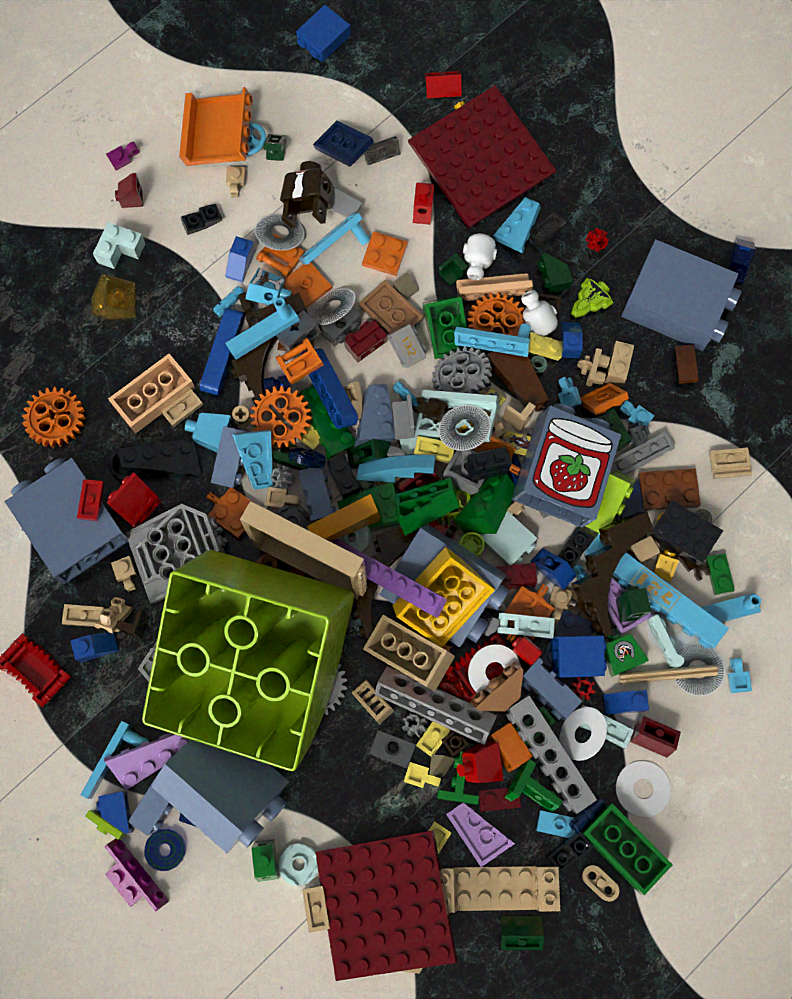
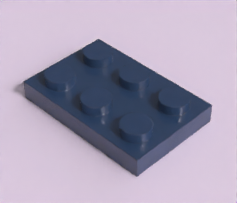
[313,120,374,167]

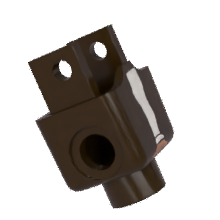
[280,161,333,228]

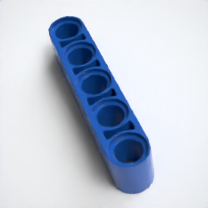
[200,308,245,396]
[301,348,358,429]

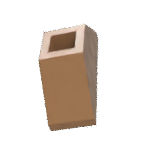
[470,662,523,711]

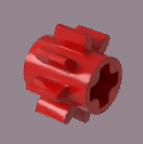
[585,228,609,252]
[571,677,595,700]

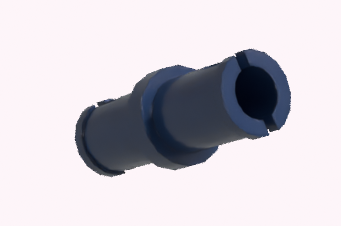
[569,796,606,833]

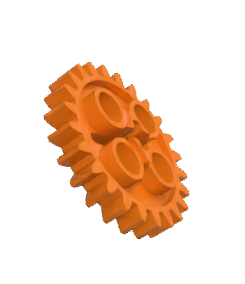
[467,293,525,336]
[250,386,312,448]
[22,387,86,448]

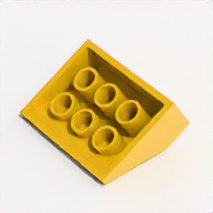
[393,547,495,648]

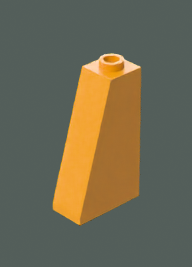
[307,494,381,542]

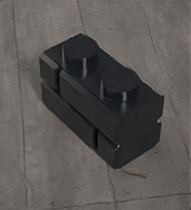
[465,447,512,481]
[327,454,360,499]

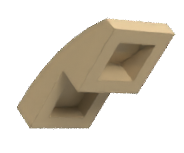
[344,381,362,420]

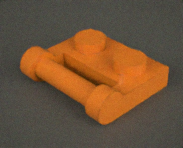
[256,233,305,277]
[275,338,324,385]

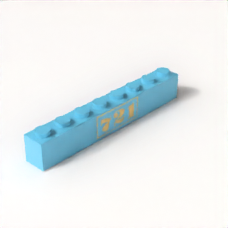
[584,533,729,649]

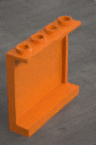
[179,87,253,166]

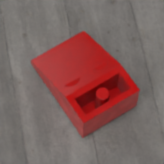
[107,473,161,528]

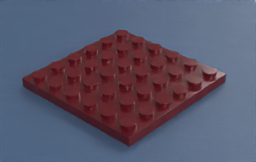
[408,85,556,229]
[315,830,458,981]

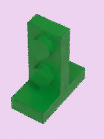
[437,751,479,805]
[504,759,563,812]

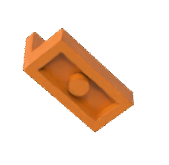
[487,723,532,773]

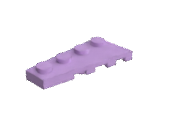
[104,733,191,790]

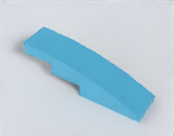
[356,455,435,483]

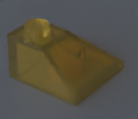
[91,273,136,319]

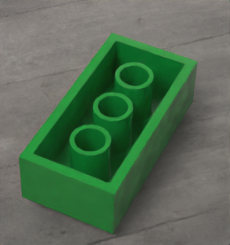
[581,803,673,895]

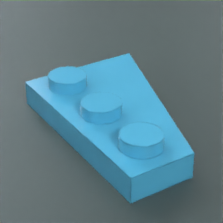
[232,430,273,490]

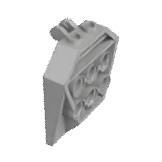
[126,504,227,604]

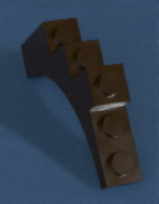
[231,292,308,407]
[571,512,654,637]
[352,527,420,641]

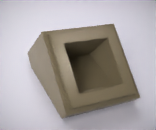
[393,272,419,299]
[429,754,455,777]

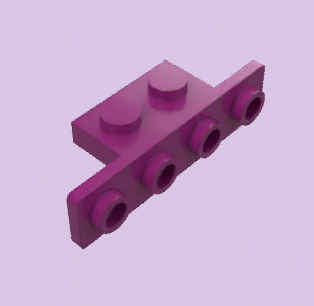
[105,838,169,911]

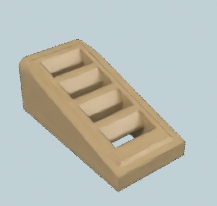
[352,680,394,724]

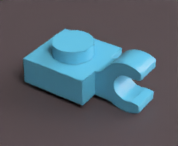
[558,377,582,409]
[619,400,654,426]
[727,658,752,693]

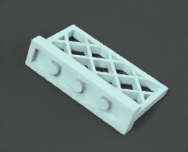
[414,390,500,442]

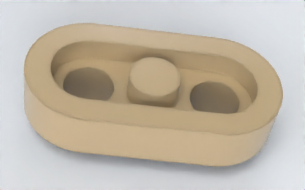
[582,865,619,901]

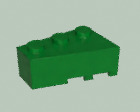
[454,474,516,534]
[395,478,460,536]

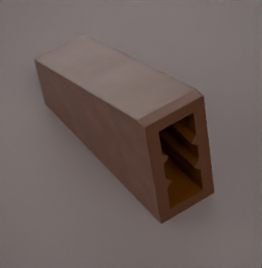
[486,351,549,412]

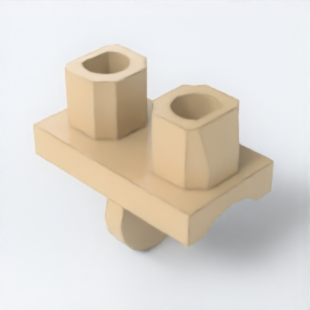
[577,348,610,386]
[95,597,132,633]

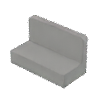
[392,394,415,440]

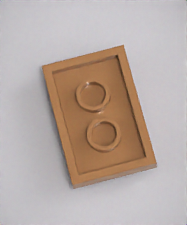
[359,280,424,334]

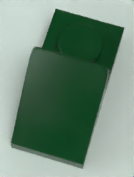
[264,134,286,161]

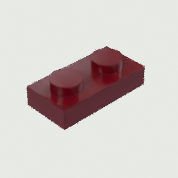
[478,788,521,812]

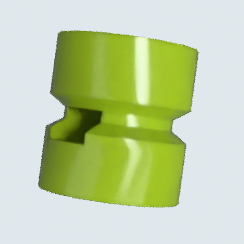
[459,532,485,557]

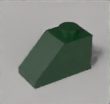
[347,439,390,469]

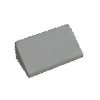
[331,186,363,218]

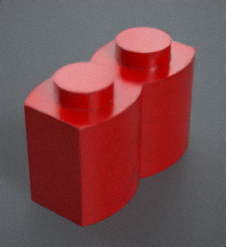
[511,636,543,667]

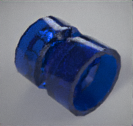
[263,375,293,395]

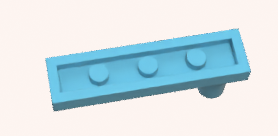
[298,213,370,265]
[225,298,300,360]
[454,324,531,357]
[701,593,761,623]
[80,721,150,799]

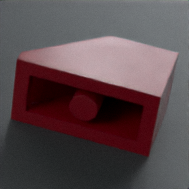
[115,173,143,208]

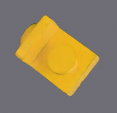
[653,549,679,582]

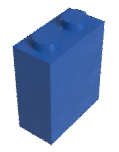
[296,5,351,62]
[552,635,607,677]

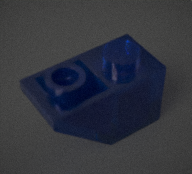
[728,238,756,284]

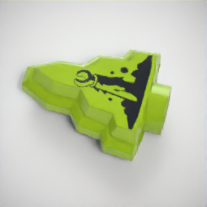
[571,278,613,318]

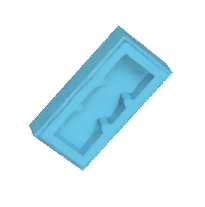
[536,810,576,838]

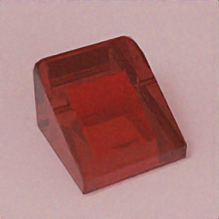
[439,675,464,698]

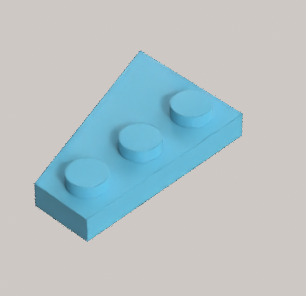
[493,197,541,253]

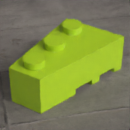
[586,470,636,533]

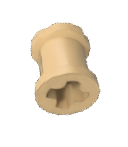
[232,406,251,428]

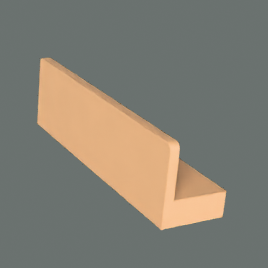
[456,273,533,301]

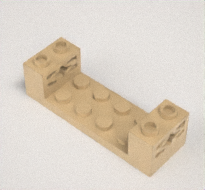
[441,866,560,913]

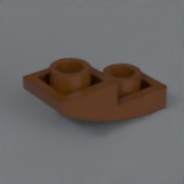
[675,344,698,384]

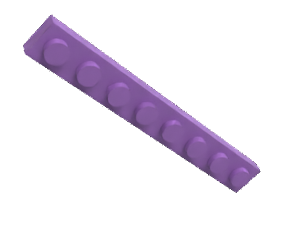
[332,539,447,618]

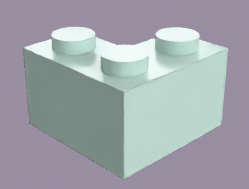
[93,222,145,269]

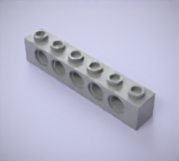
[374,666,497,745]
[506,695,597,814]

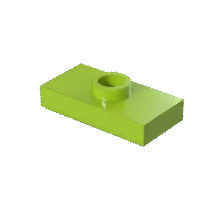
[85,810,126,840]

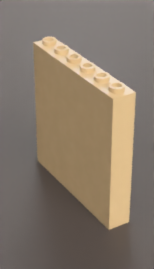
[240,501,368,600]

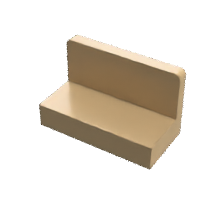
[503,402,536,432]

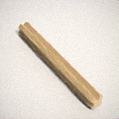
[619,664,718,684]

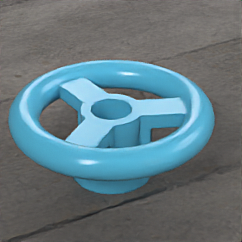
[247,123,266,156]

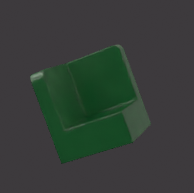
[439,253,468,286]

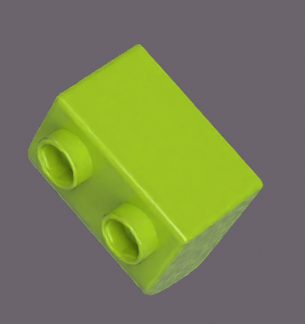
[142,550,354,771]

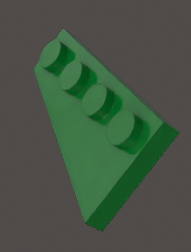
[298,385,356,460]

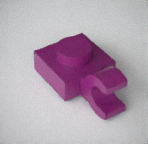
[106,141,140,171]

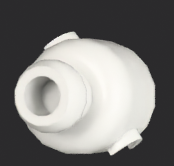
[463,233,497,281]
[521,290,558,336]

